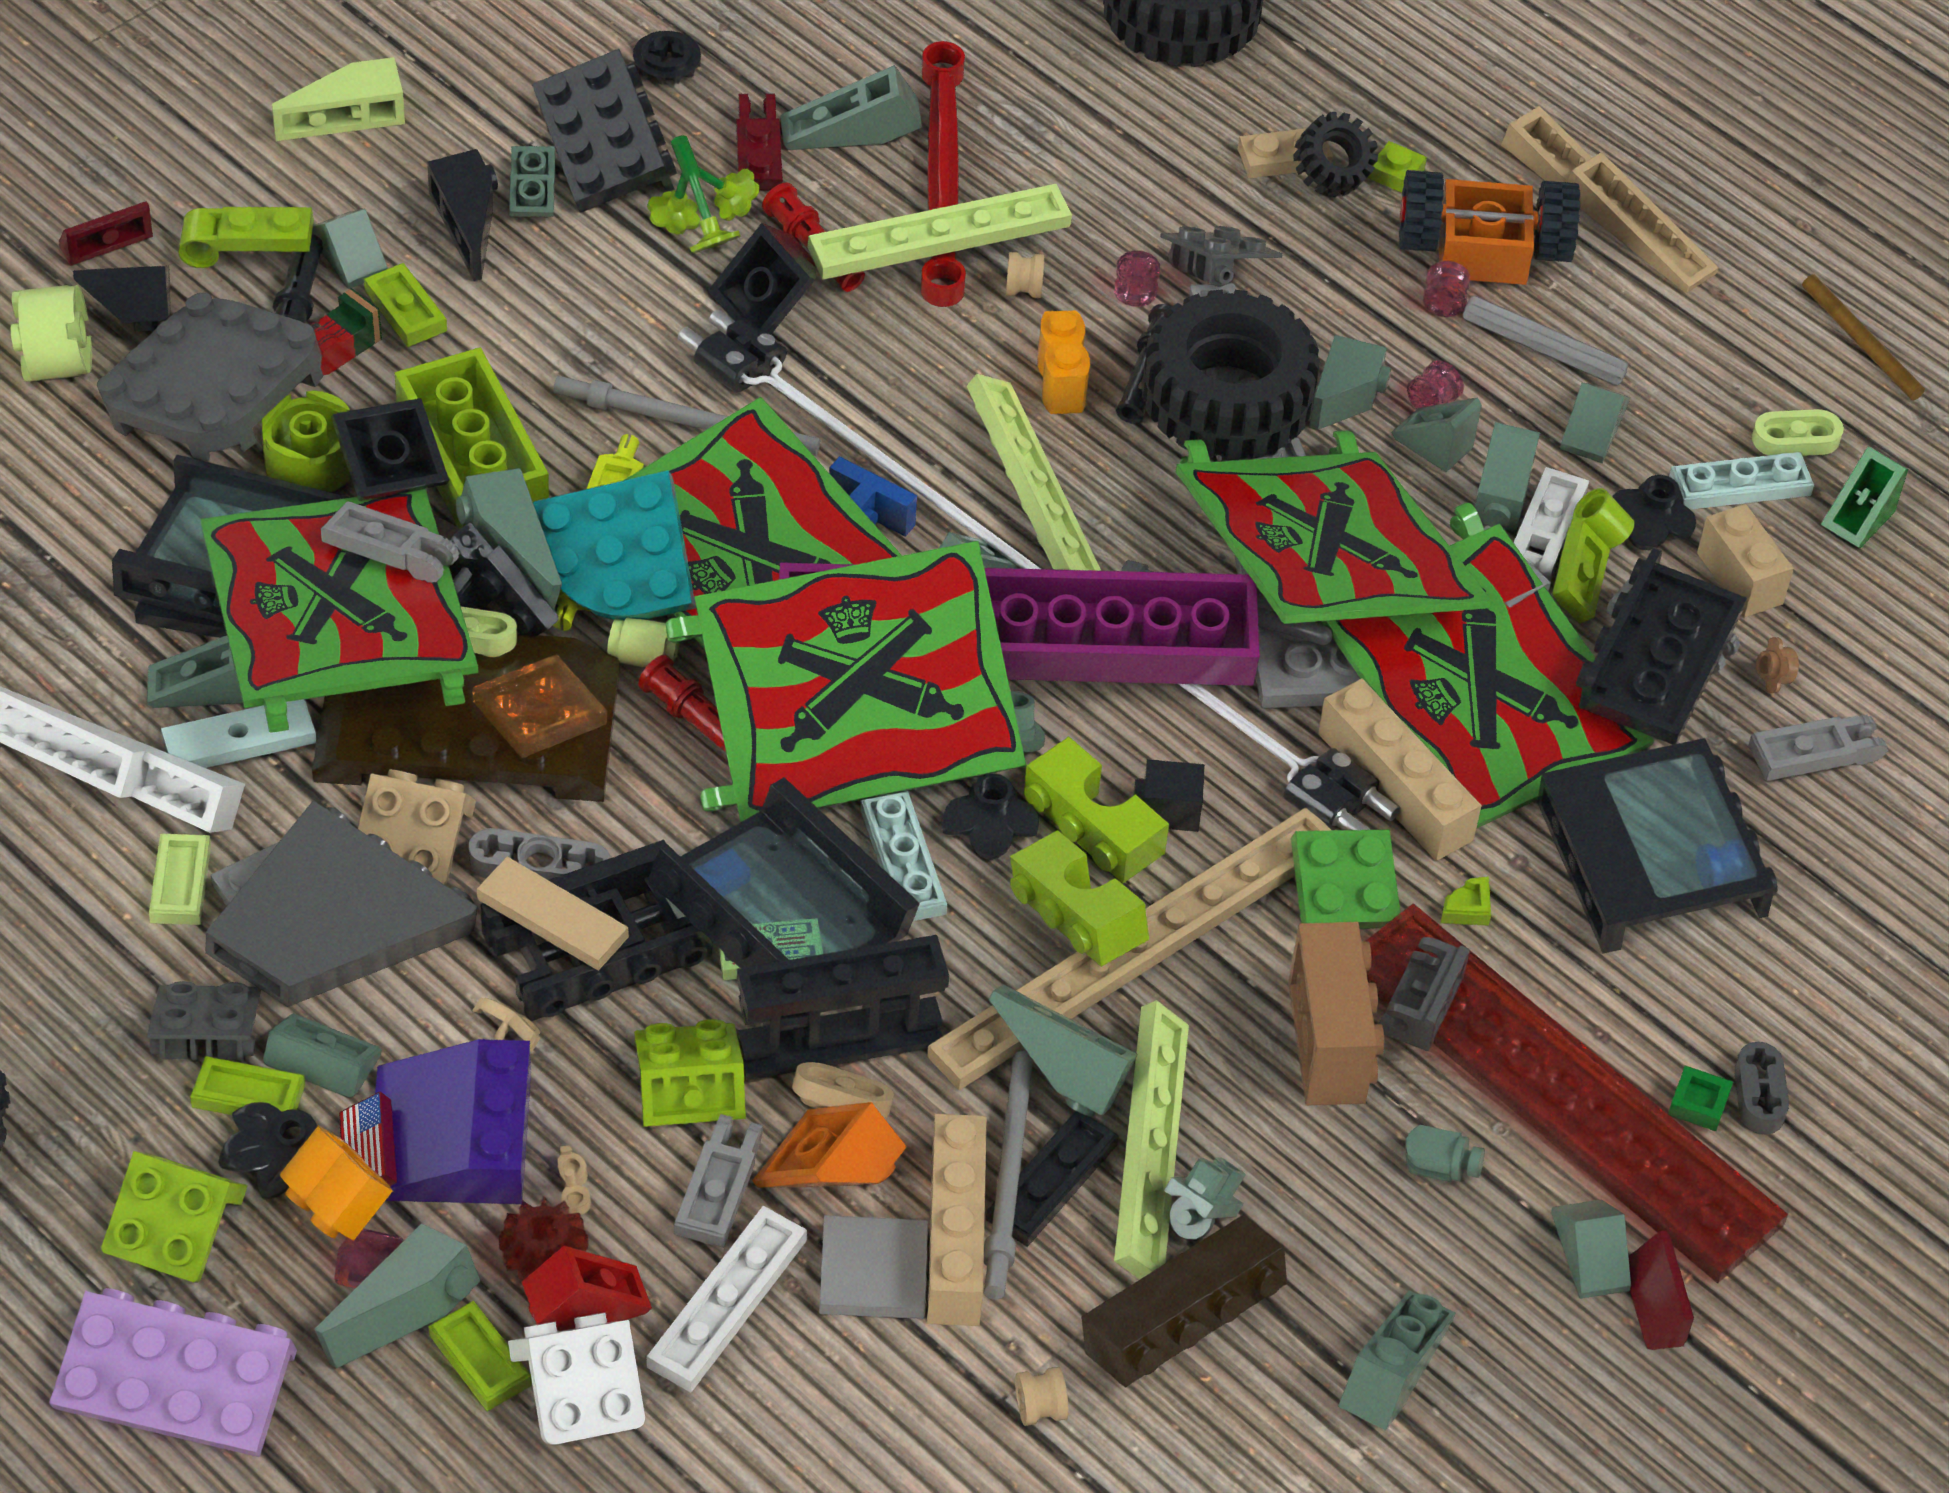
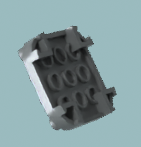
[97,293,323,461]

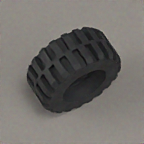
[1103,0,1263,67]
[1142,289,1320,460]

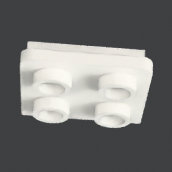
[508,1313,645,1445]

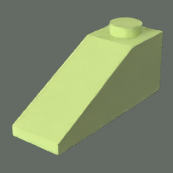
[272,57,405,141]

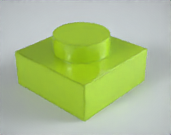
[1368,141,1427,193]

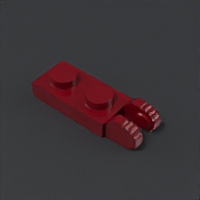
[736,93,783,190]

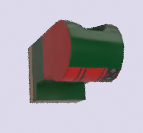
[309,288,382,375]

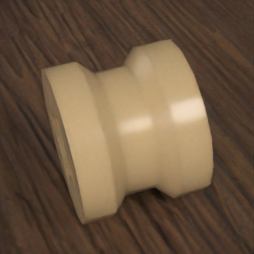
[1006,252,1044,298]
[1015,1367,1068,1426]

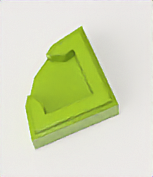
[1440,876,1491,926]

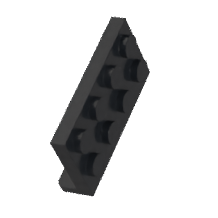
[532,49,678,213]
[1576,547,1747,745]

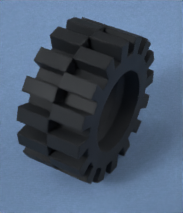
[1293,112,1378,197]

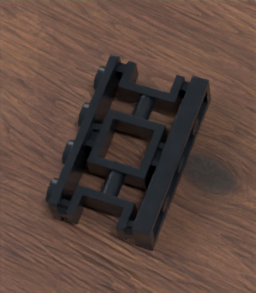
[480,839,713,1021]
[737,935,949,1080]

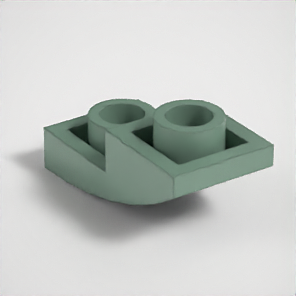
[509,146,555,217]

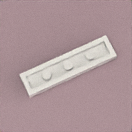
[647,1206,807,1393]

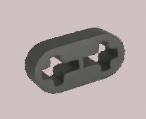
[1734,1041,1789,1135]

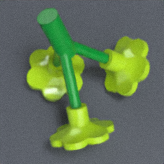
[647,135,759,254]

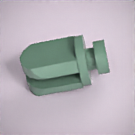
[1405,1125,1485,1182]

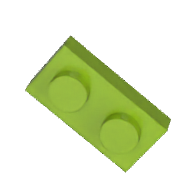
[364,263,447,347]

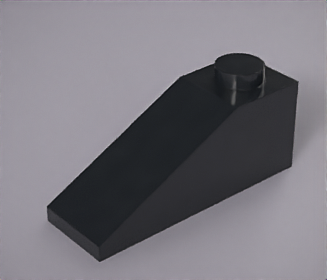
[427,149,498,281]

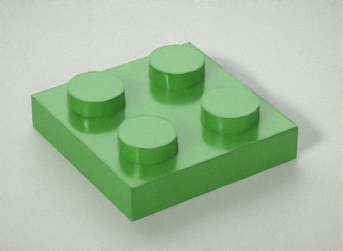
[1291,829,1402,929]

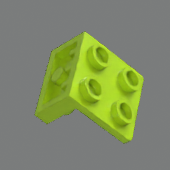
[634,1019,746,1127]
[101,1151,248,1283]

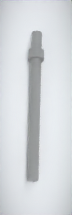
[554,376,821,456]
[984,1051,1033,1300]

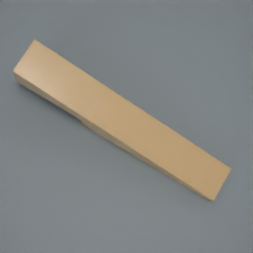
[1501,106,1719,293]

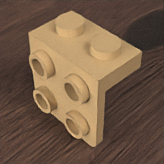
[358,769,476,885]

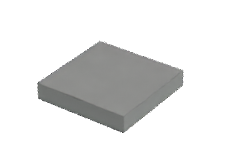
[819,1215,928,1319]

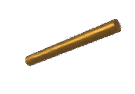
[1802,274,1925,400]

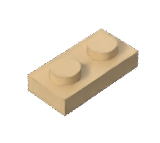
[1238,128,1333,178]

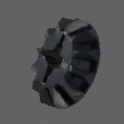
[633,31,701,84]

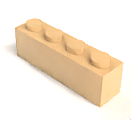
[1318,678,1482,861]
[927,1114,987,1326]

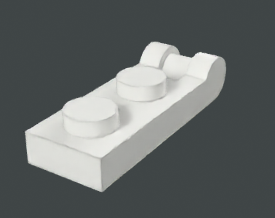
[1514,467,1589,581]

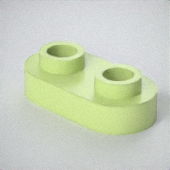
[1752,409,1844,456]
[461,607,517,657]

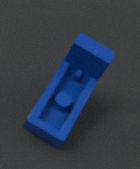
[829,456,917,537]

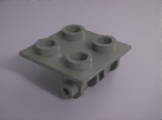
[1160,226,1282,287]
[147,981,261,1061]

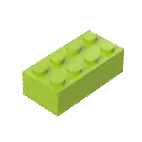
[394,347,549,528]

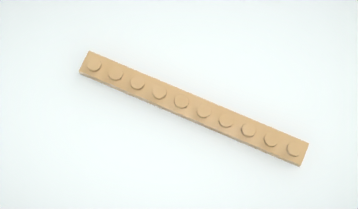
[927,808,1331,1090]

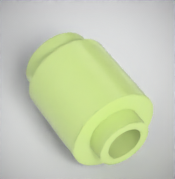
[607,618,680,668]

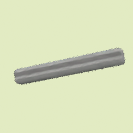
[1463,296,1628,385]

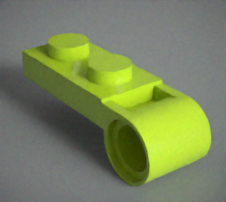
[178,207,314,268]
[1552,488,1634,624]

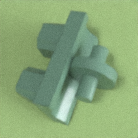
[1164,1157,1246,1239]

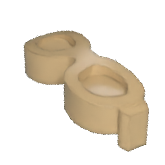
[472,997,540,1052]
[557,1145,591,1219]

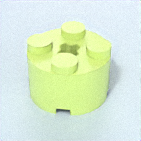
[10,285,92,382]

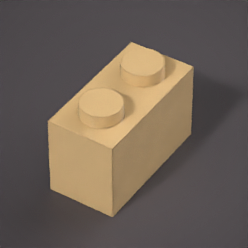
[1697,504,1794,618]

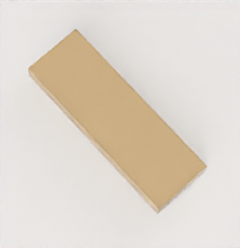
[477,856,629,971]

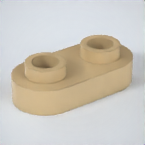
[792,1062,894,1118]

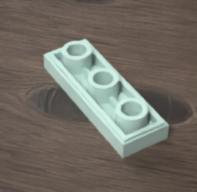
[1669,452,1814,510]
[161,699,316,768]
[861,791,947,921]

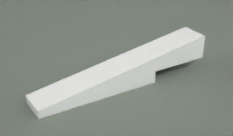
[0,686,245,833]

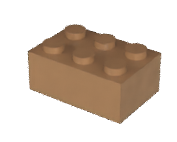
[1288,922,1384,1106]

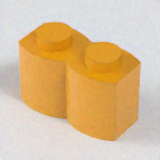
[1037,310,1090,414]
[280,1125,393,1241]

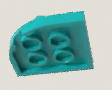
[533,470,696,620]

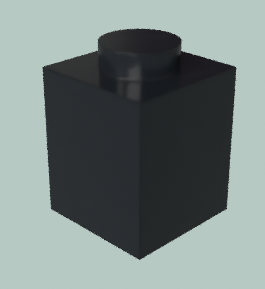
[1133,759,1205,832]

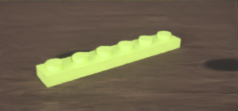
[808,184,1072,280]
[967,374,1101,571]
[1114,1000,1189,1279]

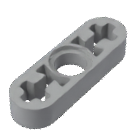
[469,828,610,880]

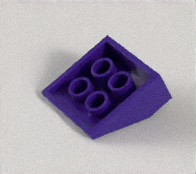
[375,1039,531,1204]

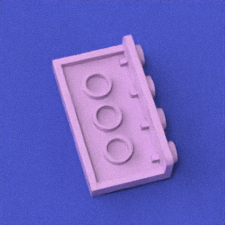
[49,1288,297,1457]

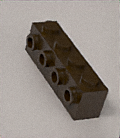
[1081,1214,1287,1388]

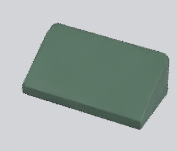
[263,1013,382,1098]

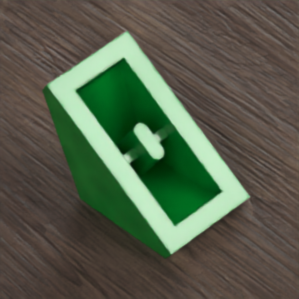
[1820,446,1909,548]

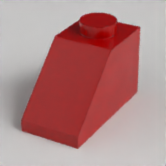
[522,1246,652,1331]

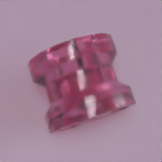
[1114,251,1160,307]
[1423,261,1470,317]
[1407,360,1464,409]

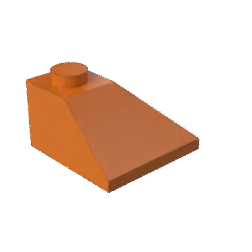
[752,1102,907,1188]

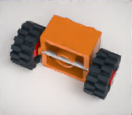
[1399,170,1580,285]

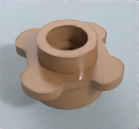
[1756,637,1799,693]

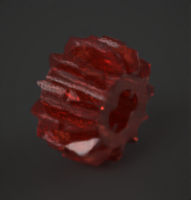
[499,1196,589,1283]

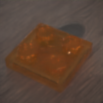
[473,654,607,758]

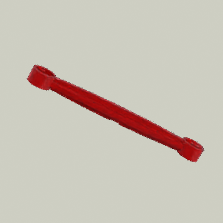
[921,41,966,307]

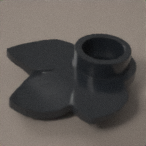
[1612,475,1696,550]
[941,774,1039,860]
[218,1102,317,1200]

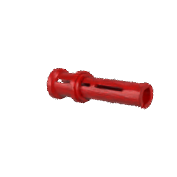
[762,182,865,292]
[638,655,726,752]

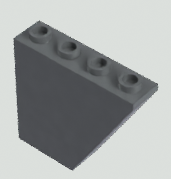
[205,801,478,1007]

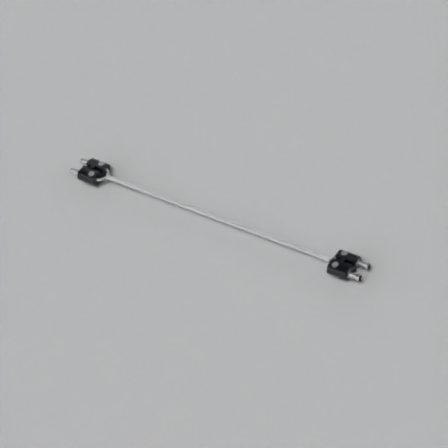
[678,309,1400,830]

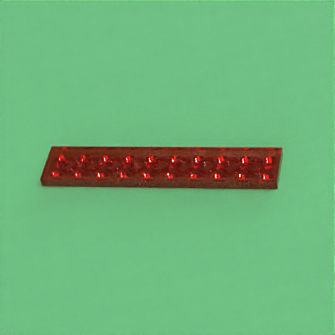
[1364,903,1788,1284]

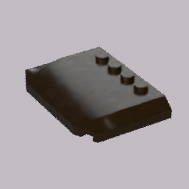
[312,634,620,802]

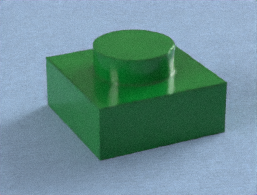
[1668,1065,1733,1131]

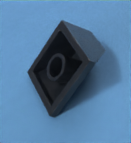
[708,223,816,335]
[73,265,171,331]
[331,398,449,501]

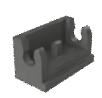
[1378,937,1470,1051]

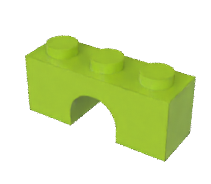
[1024,736,1169,883]
[1010,830,1149,967]

